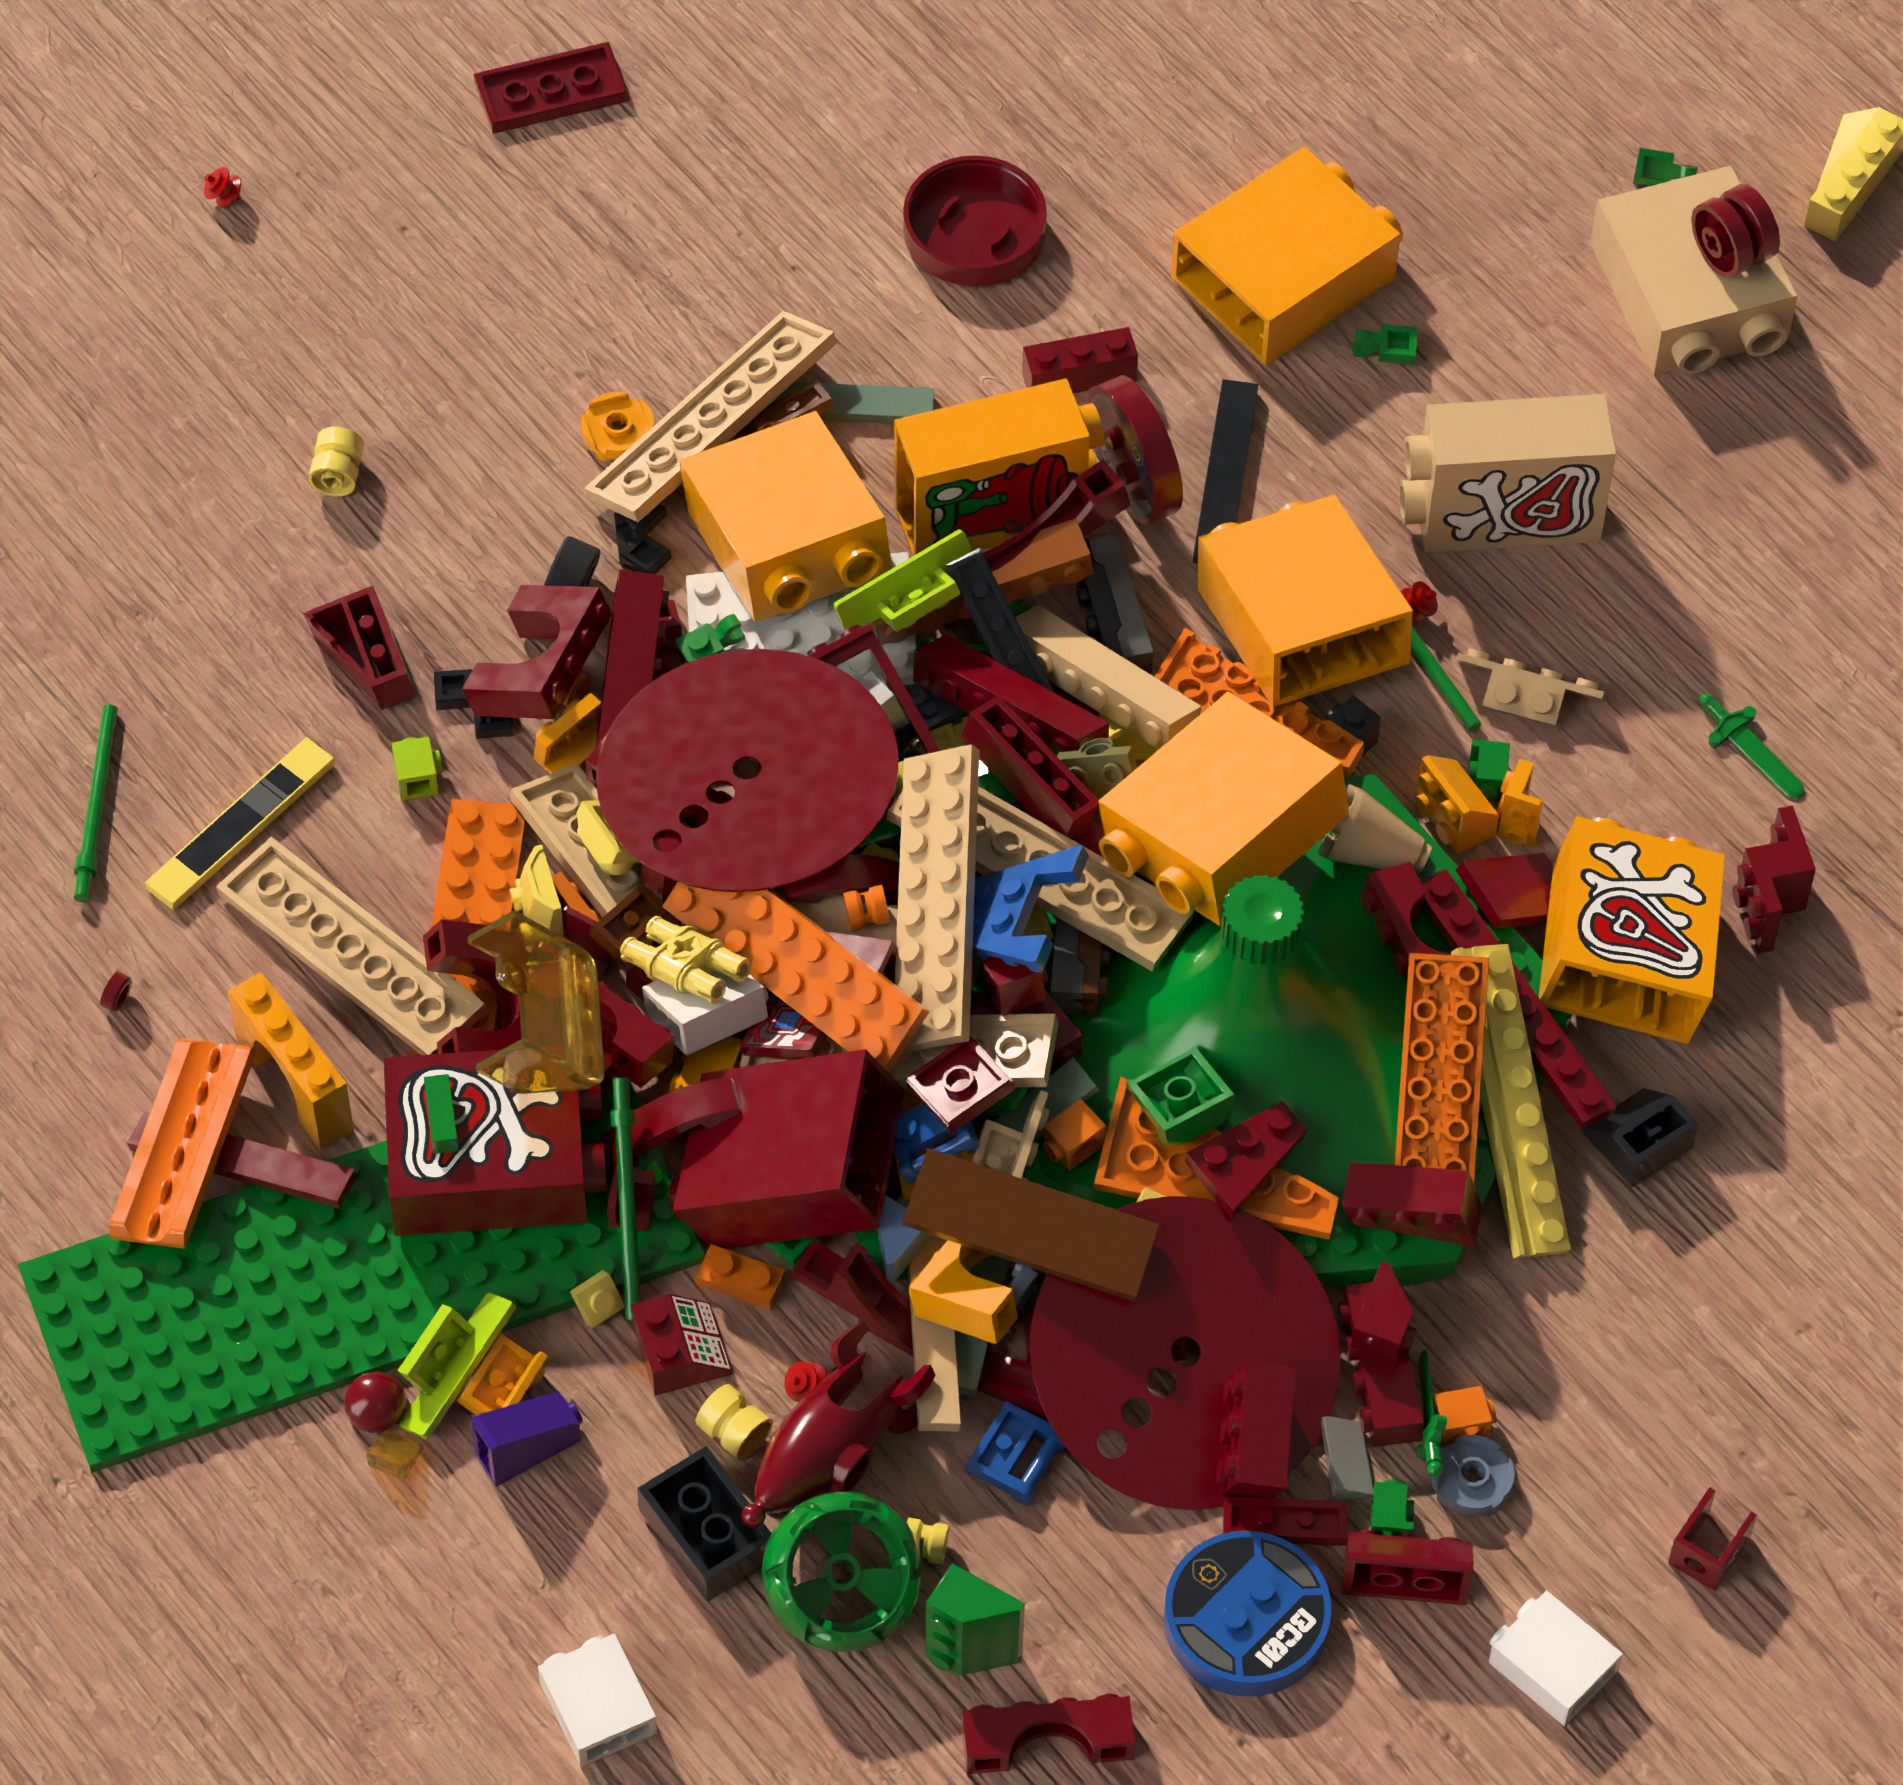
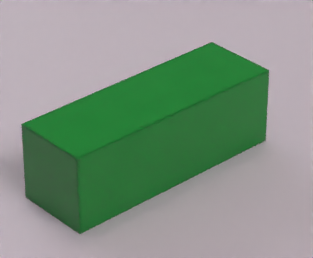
[424,1074,459,1154]

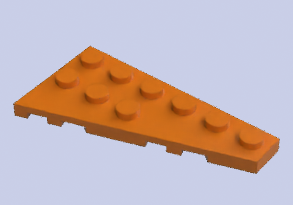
[1154,627,1364,778]
[1094,1077,1339,1240]

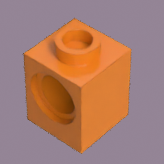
[1043,1098,1106,1171]
[1433,1385,1496,1448]

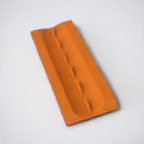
[1395,953,1489,1186]
[109,1038,257,1249]

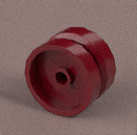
[1691,184,1781,278]

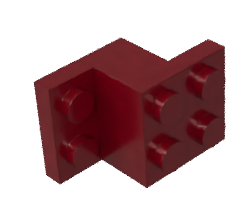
[1732,805,1816,954]

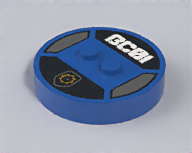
[1164,1531,1331,1697]

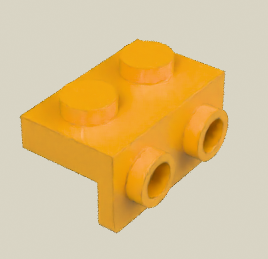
[533,693,601,774]
[1497,759,1543,847]
[456,1333,547,1416]

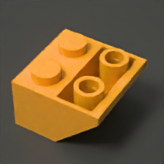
[1415,755,1499,855]

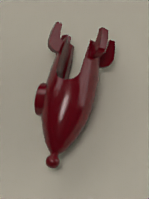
[741,1322,936,1528]

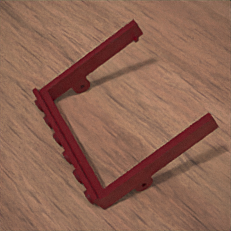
[807,623,941,754]

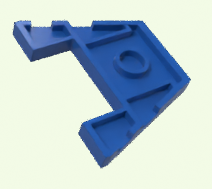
[972,845,1089,973]

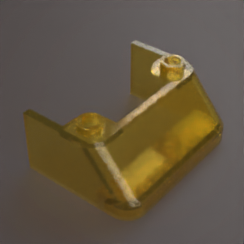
[468,910,604,1094]

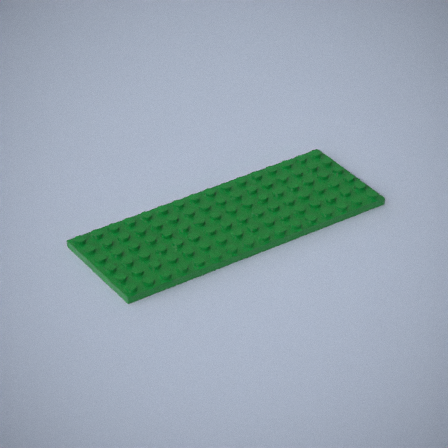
[18,1080,705,1473]

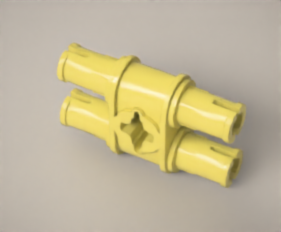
[620,916,751,1004]

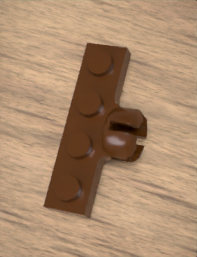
[727,380,836,443]

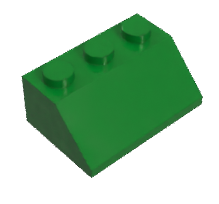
[925,1563,1025,1676]

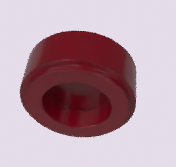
[100,971,132,1012]

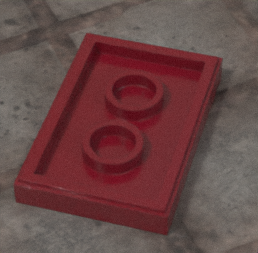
[1456,853,1553,929]

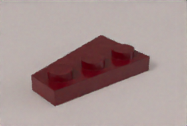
[1185,1101,1307,1219]

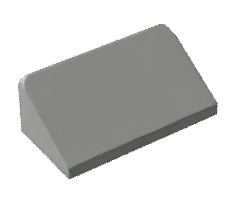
[1321,1417,1373,1501]

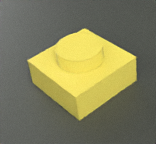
[570,1270,625,1328]

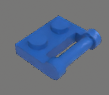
[894,1103,980,1185]
[966,1401,1065,1505]

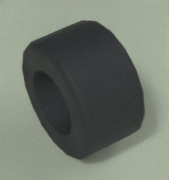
[544,536,601,587]

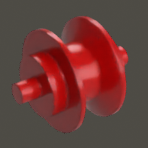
[204,167,242,207]
[1400,581,1438,623]
[784,1361,828,1402]

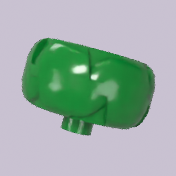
[762,1492,923,1652]

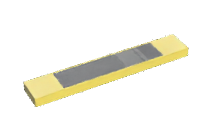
[145,737,335,911]

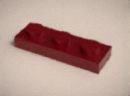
[1223,1496,1347,1546]

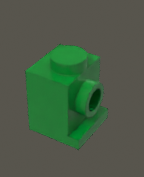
[1468,739,1510,802]
[1370,1480,1414,1536]

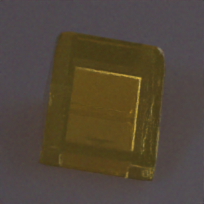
[366,1430,423,1481]

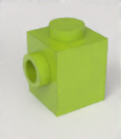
[391,736,443,801]

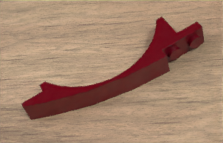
[791,1240,1048,1421]

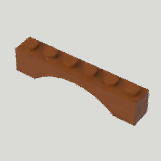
[871,519,1093,645]

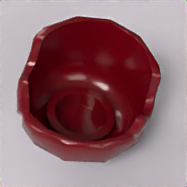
[345,1371,408,1433]

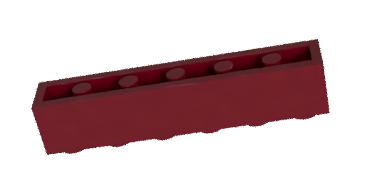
[593,569,669,788]
[913,634,1109,756]

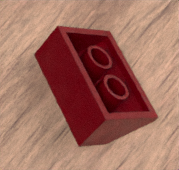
[1342,1530,1474,1605]

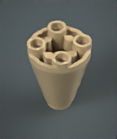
[1317,784,1432,874]

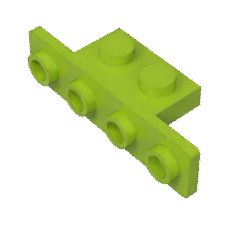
[833,529,972,632]
[398,1293,516,1439]

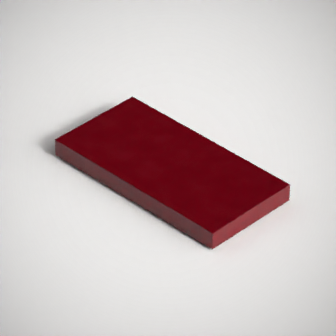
[473,42,629,134]

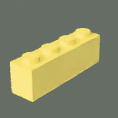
[1804,107,1903,242]

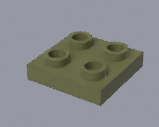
[1057,738,1138,823]

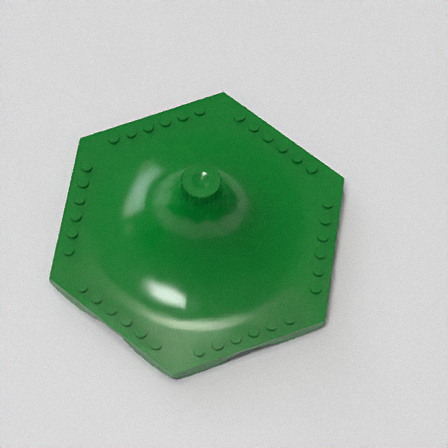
[971,774,1573,1288]

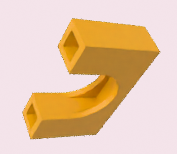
[228,972,354,1150]
[909,1240,1018,1344]

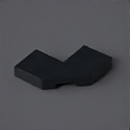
[614,504,672,575]
[434,669,514,739]

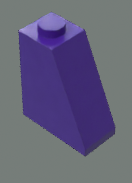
[471,1391,583,1487]

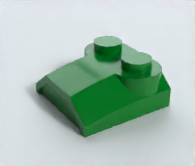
[1126,1046,1236,1146]

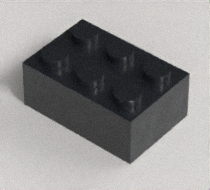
[637,1446,772,1602]

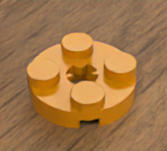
[581,392,654,462]

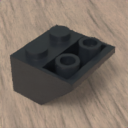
[1582,1088,1698,1187]

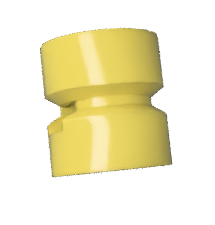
[308,427,365,497]
[695,1384,773,1461]

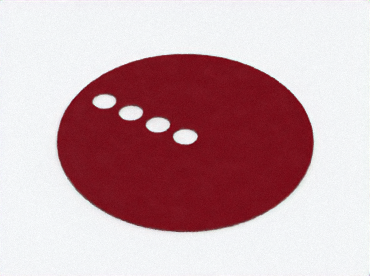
[596,649,899,892]
[1030,1196,1340,1510]

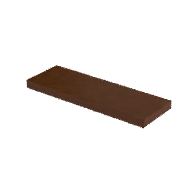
[902,1148,1159,1302]

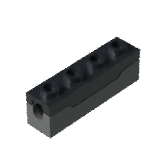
[1076,532,1153,674]

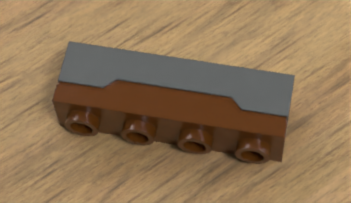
[1051,917,1111,1015]

